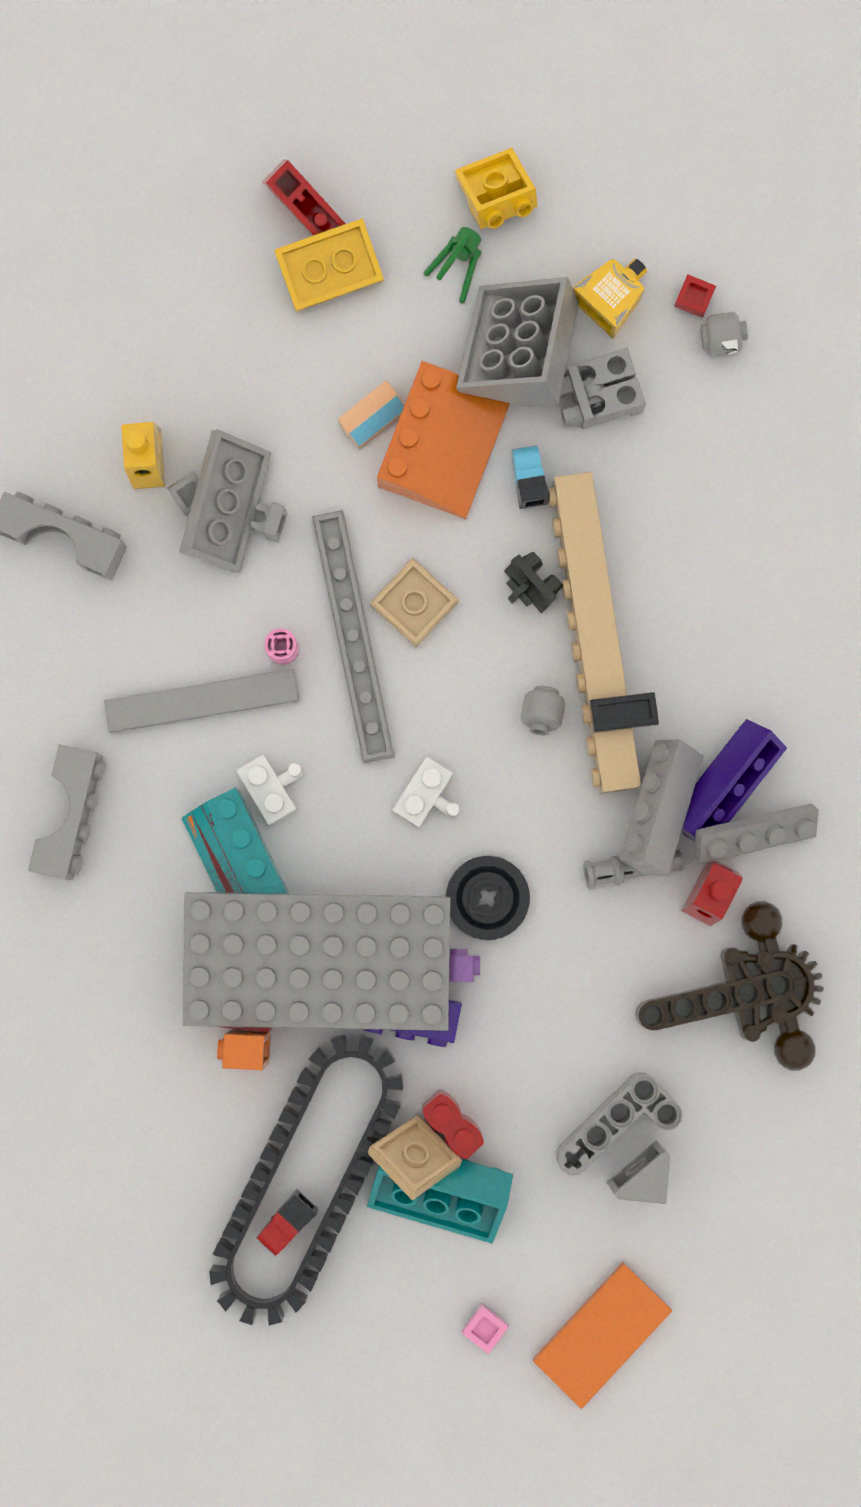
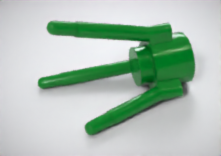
[424,227,482,304]

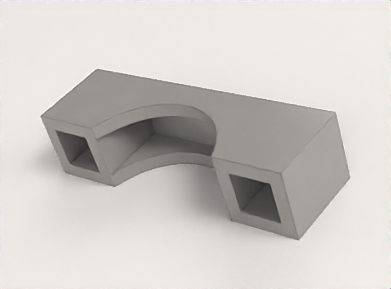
[0,491,127,581]
[28,744,106,880]

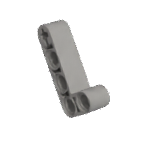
[556,1072,683,1175]

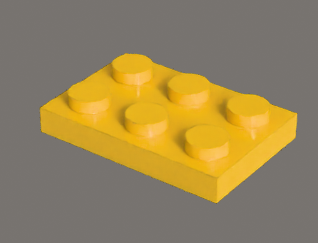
[274,218,384,312]

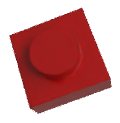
[674,274,716,318]

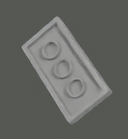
[179,429,271,573]

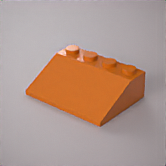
[377,361,510,519]

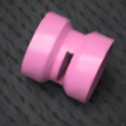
[264,628,299,665]

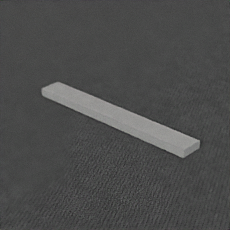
[312,510,394,764]

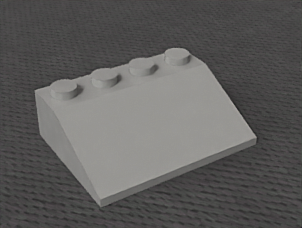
[456,277,579,407]

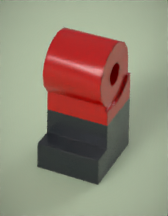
[256,1189,318,1256]

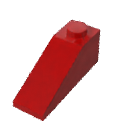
[262,159,346,236]

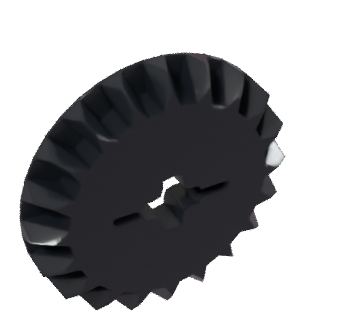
[446,856,530,940]

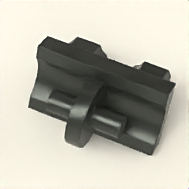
[504,552,563,614]

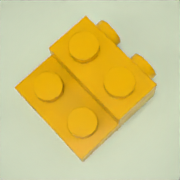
[455,147,538,230]

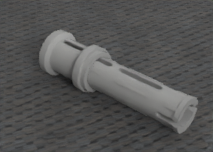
[583,850,684,890]

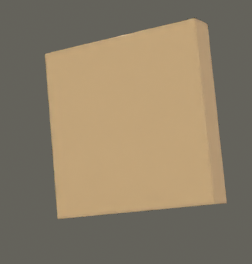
[370,558,459,648]
[368,1115,462,1200]

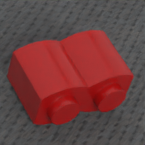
[422,1089,484,1159]

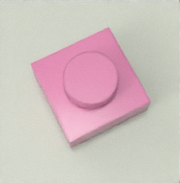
[462,1303,509,1354]

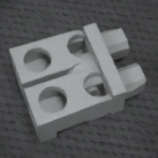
[560,347,646,429]

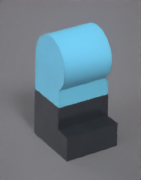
[512,445,550,509]

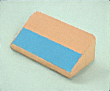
[338,381,404,449]

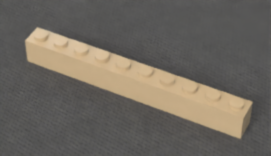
[548,472,641,794]

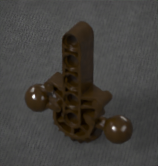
[635,901,824,1071]

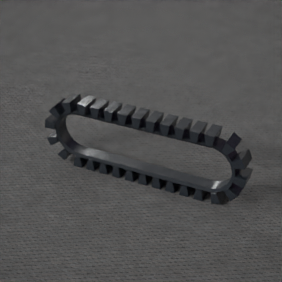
[209,1035,404,1326]

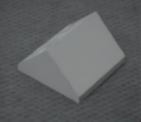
[607,1140,670,1204]

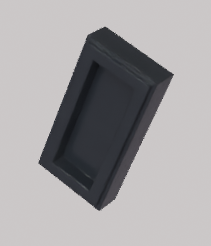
[589,692,659,733]

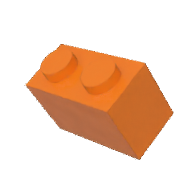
[217,1029,271,1070]

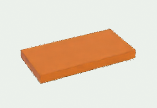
[533,1262,672,1409]

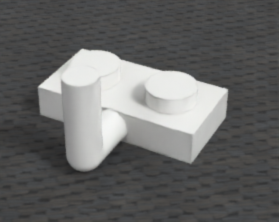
[236,754,303,826]
[392,756,460,828]

